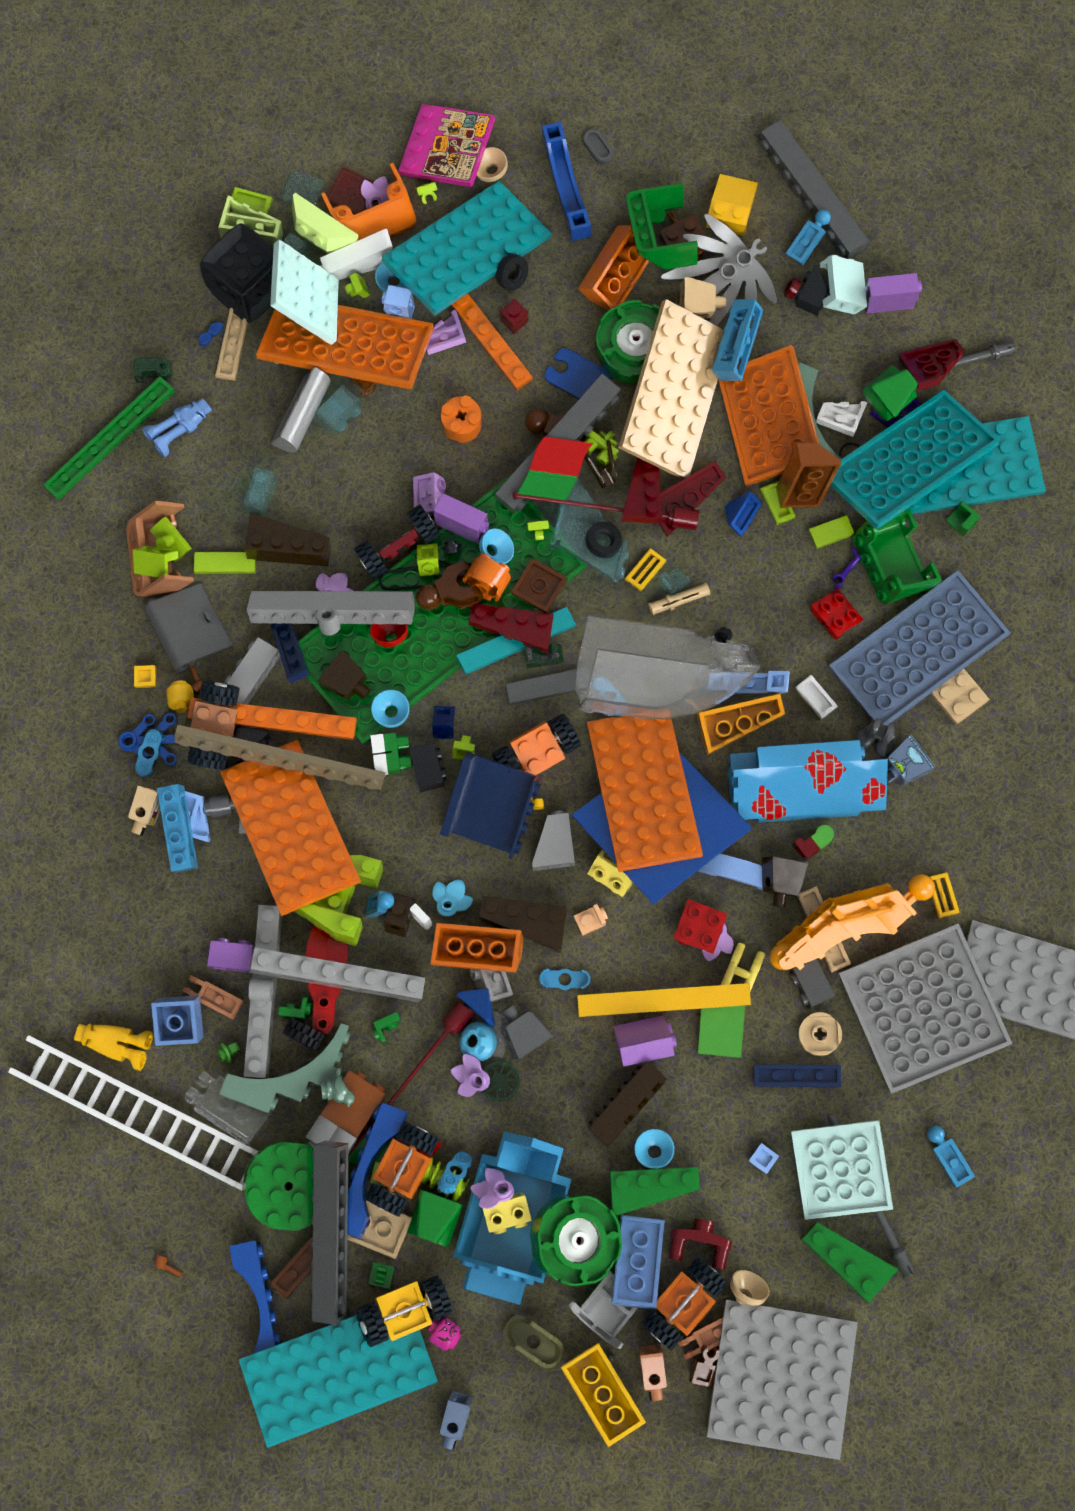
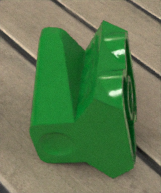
[863,365,918,422]
[407,1190,463,1247]

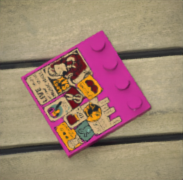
[398,104,495,187]

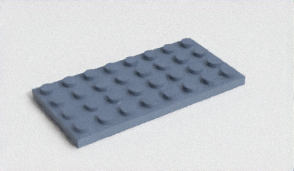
[828,570,1010,726]

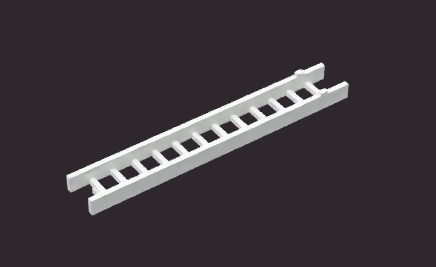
[9,1035,258,1191]

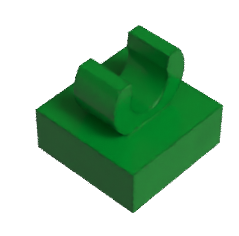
[368,1262,395,1289]

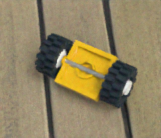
[356,1276,452,1347]

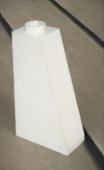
[320,229,393,280]

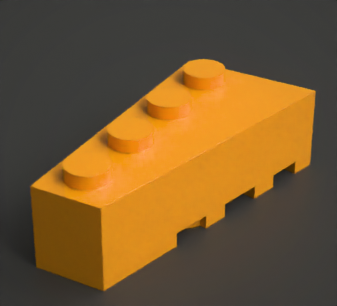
[697,694,785,756]

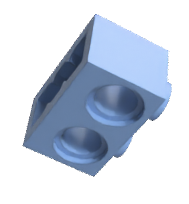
[382,285,415,319]

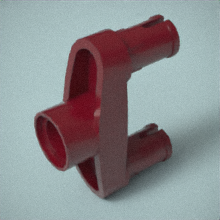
[669,1218,732,1270]

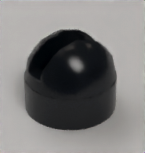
[714,627,732,645]

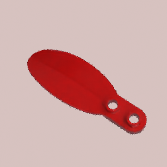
[306,924,348,1035]

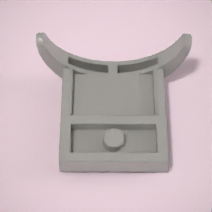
[569,1271,637,1349]

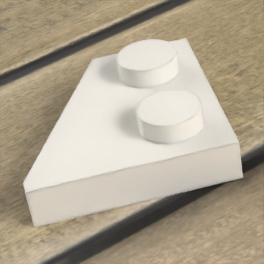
[816,401,867,437]

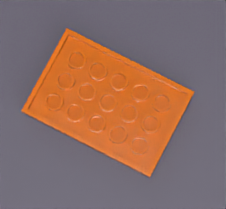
[718,345,819,486]

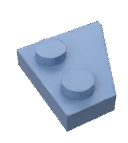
[185,791,211,842]

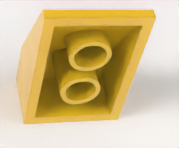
[706,174,758,236]

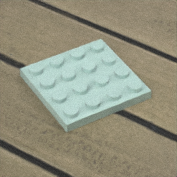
[270,240,339,345]
[791,1120,893,1220]

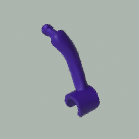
[832,547,861,589]

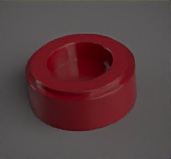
[783,278,801,299]

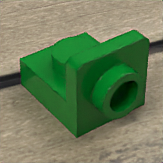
[278,997,312,1021]
[372,1012,402,1044]

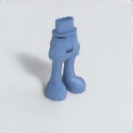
[142,398,212,458]

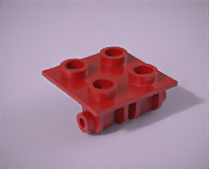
[810,589,864,640]
[673,899,727,954]

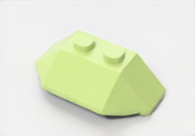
[292,193,358,254]

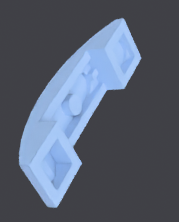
[707,671,790,696]
[698,854,762,890]

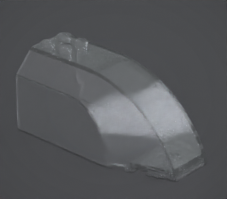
[575,615,760,719]

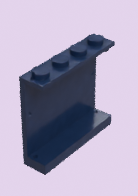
[440,752,541,859]

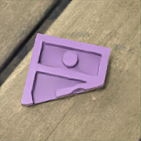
[427,310,466,355]

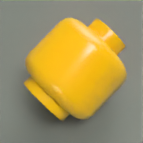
[166,680,194,713]

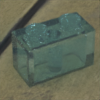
[315,385,362,435]
[243,467,277,517]

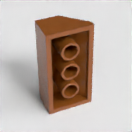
[776,442,841,508]

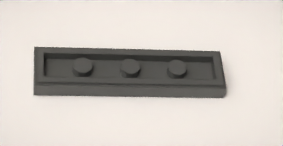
[506,667,591,705]

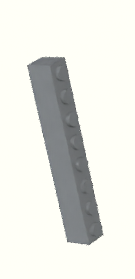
[249,948,425,1002]

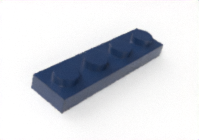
[271,623,310,684]
[753,1065,841,1087]

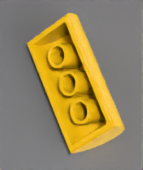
[560,1343,646,1447]

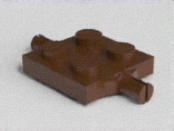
[659,210,707,261]

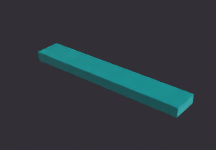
[456,607,576,675]

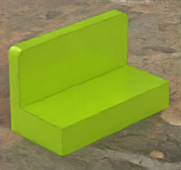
[132,546,178,578]

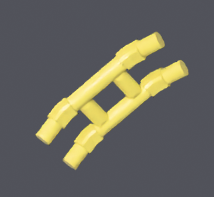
[721,943,765,992]

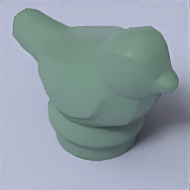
[321,1068,355,1107]

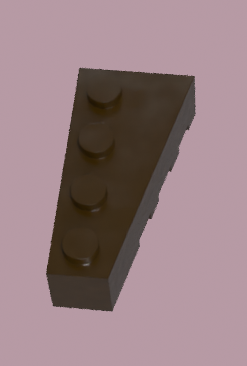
[245,512,331,567]
[479,895,567,953]
[588,1061,667,1147]

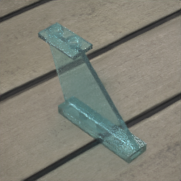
[549,478,630,586]

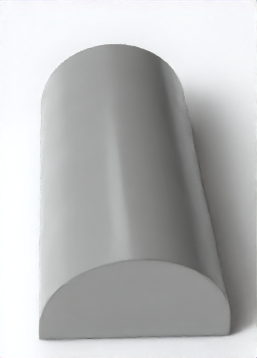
[271,367,331,453]

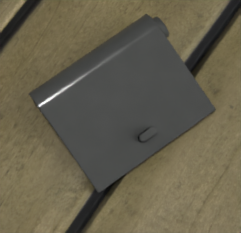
[143,584,233,673]

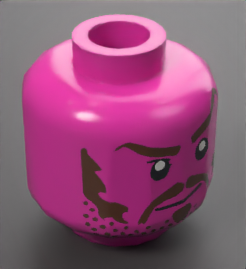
[428,1317,462,1351]

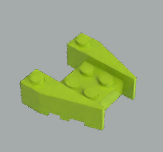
[294,855,384,946]

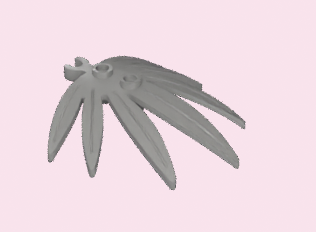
[661,214,777,326]

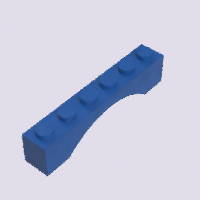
[542,122,591,241]
[347,1103,409,1239]
[229,1240,282,1354]

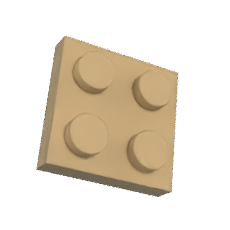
[931,669,990,726]

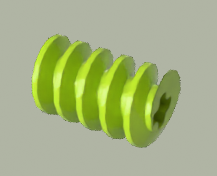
[422,1157,470,1202]

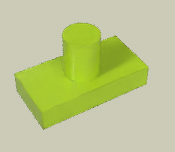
[150,517,192,562]

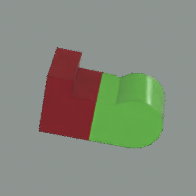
[793,825,834,862]

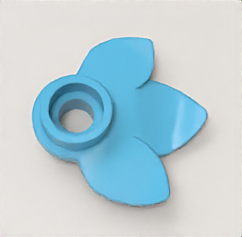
[432,880,473,917]

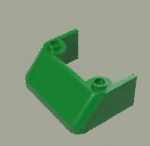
[626,183,698,270]

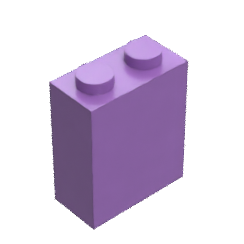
[865,273,922,314]
[433,493,490,545]
[613,1015,677,1067]

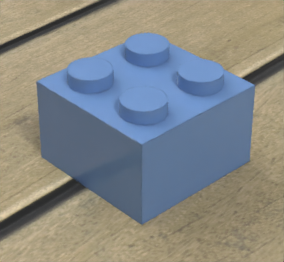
[151,995,204,1046]

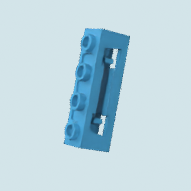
[712,299,763,381]
[157,784,198,872]

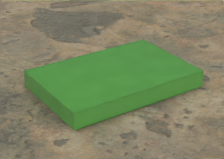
[698,1006,745,1058]

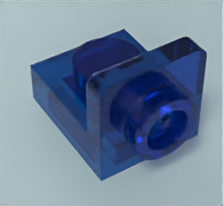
[432,706,455,739]

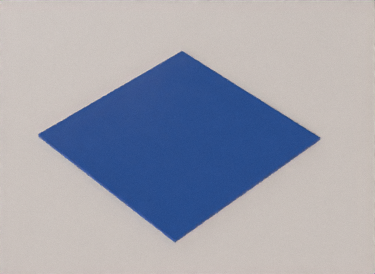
[572,752,752,905]

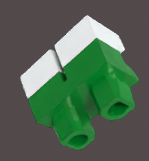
[370,733,412,775]

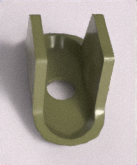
[503,1315,564,1368]

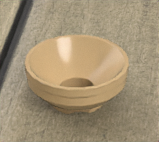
[476,147,508,182]
[730,1270,770,1306]

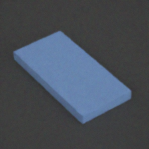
[611,1215,665,1310]

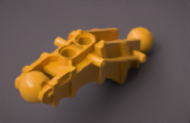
[770,874,935,970]

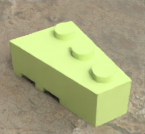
[218,195,283,247]

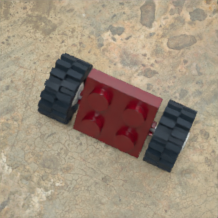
[354,504,441,579]

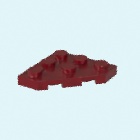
[899,339,963,390]

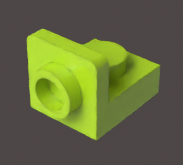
[417,543,440,576]

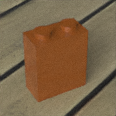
[320,1070,387,1139]

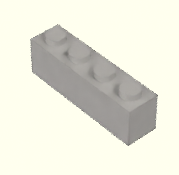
[224,637,280,705]

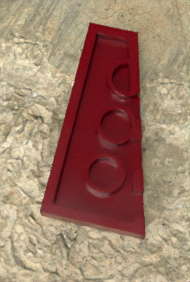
[621,458,663,524]
[659,461,726,537]
[469,604,554,654]

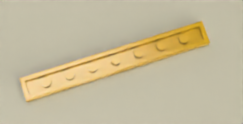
[578,983,751,1017]

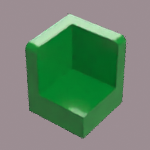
[946,501,981,537]

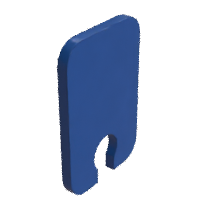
[545,348,610,399]

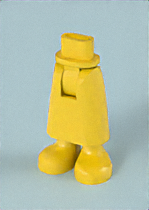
[74,1023,153,1071]

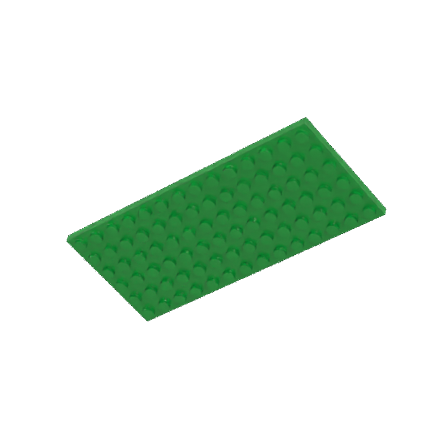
[299,476,587,746]

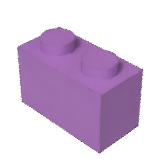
[207,938,255,973]

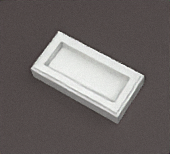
[795,675,838,720]
[410,903,432,930]

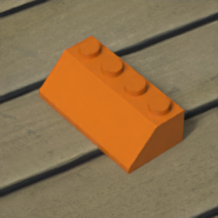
[578,225,649,310]
[430,923,524,973]

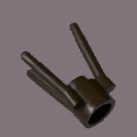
[584,440,618,489]

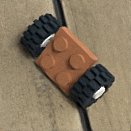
[187,681,240,769]

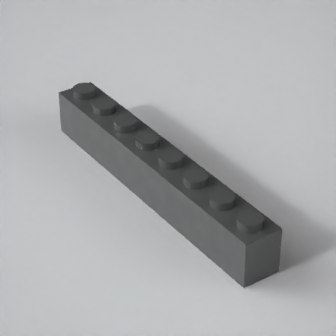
[759,120,869,259]
[495,374,621,514]
[311,1140,349,1325]

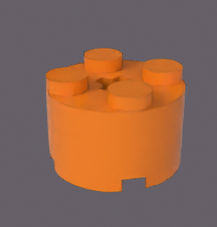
[441,395,482,443]
[463,553,511,601]

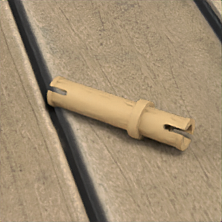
[648,583,710,615]

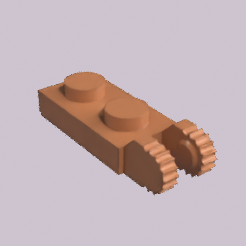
[182,975,244,1020]
[678,1317,723,1360]

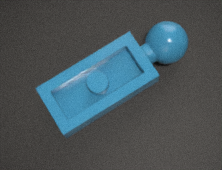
[786,209,831,265]
[365,891,394,918]
[927,1125,975,1188]

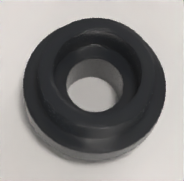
[441,540,462,555]

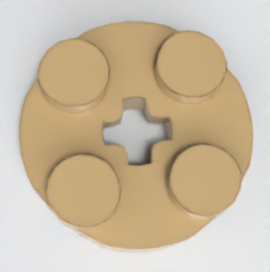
[798,1012,842,1056]

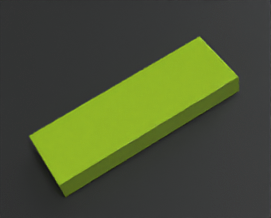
[194,552,256,574]

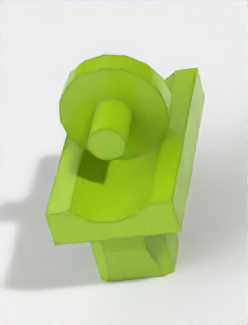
[584,430,619,466]

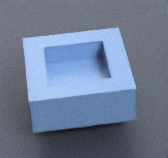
[748,1143,779,1174]

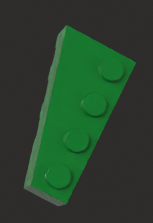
[610,1167,700,1216]
[800,1223,899,1303]

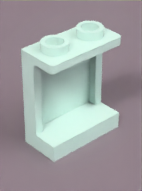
[820,255,867,314]

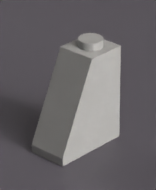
[532,811,575,871]

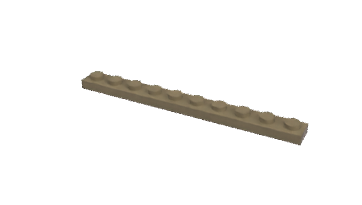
[174,725,385,790]

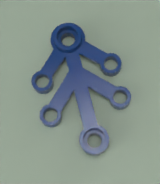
[118,713,178,767]

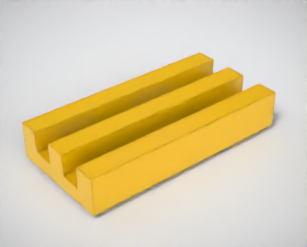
[625,548,666,592]
[930,872,960,919]

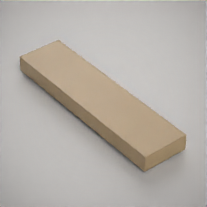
[215,308,248,381]
[797,886,851,973]

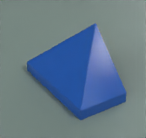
[725,491,762,536]
[457,988,495,1027]

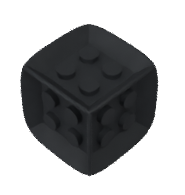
[200,223,274,323]

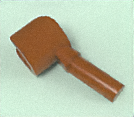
[189,666,202,695]
[154,1255,183,1278]

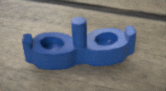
[199,322,223,347]

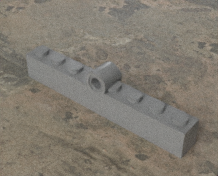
[247,591,416,635]
[243,905,283,1079]

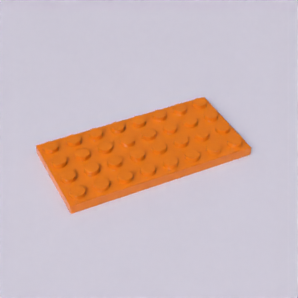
[256,305,434,390]
[587,707,703,872]
[220,739,361,916]

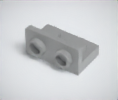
[470,969,513,1002]

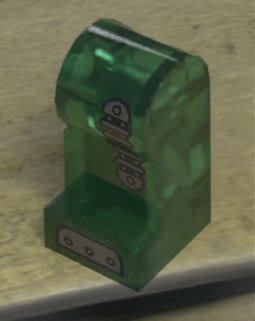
[134,357,173,383]
[524,644,564,669]

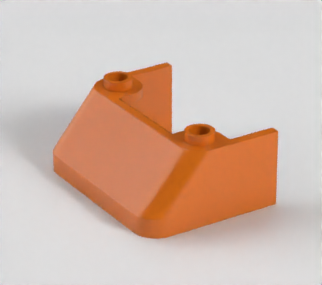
[321,163,416,241]

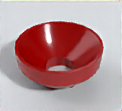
[370,624,408,647]

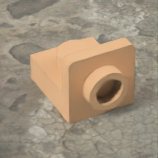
[574,904,608,936]

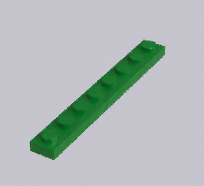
[43,376,175,501]

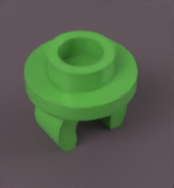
[217,1042,240,1064]

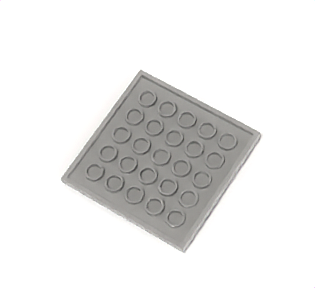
[839,923,1012,1094]
[706,1300,858,1460]

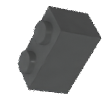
[790,959,835,1009]

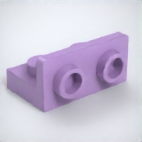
[413,472,446,515]

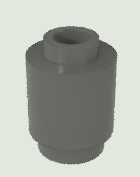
[204,794,236,818]

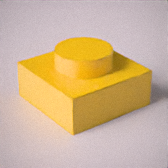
[134,665,156,688]

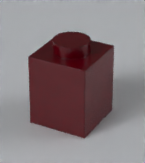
[500,298,528,334]

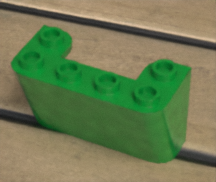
[853,509,942,605]

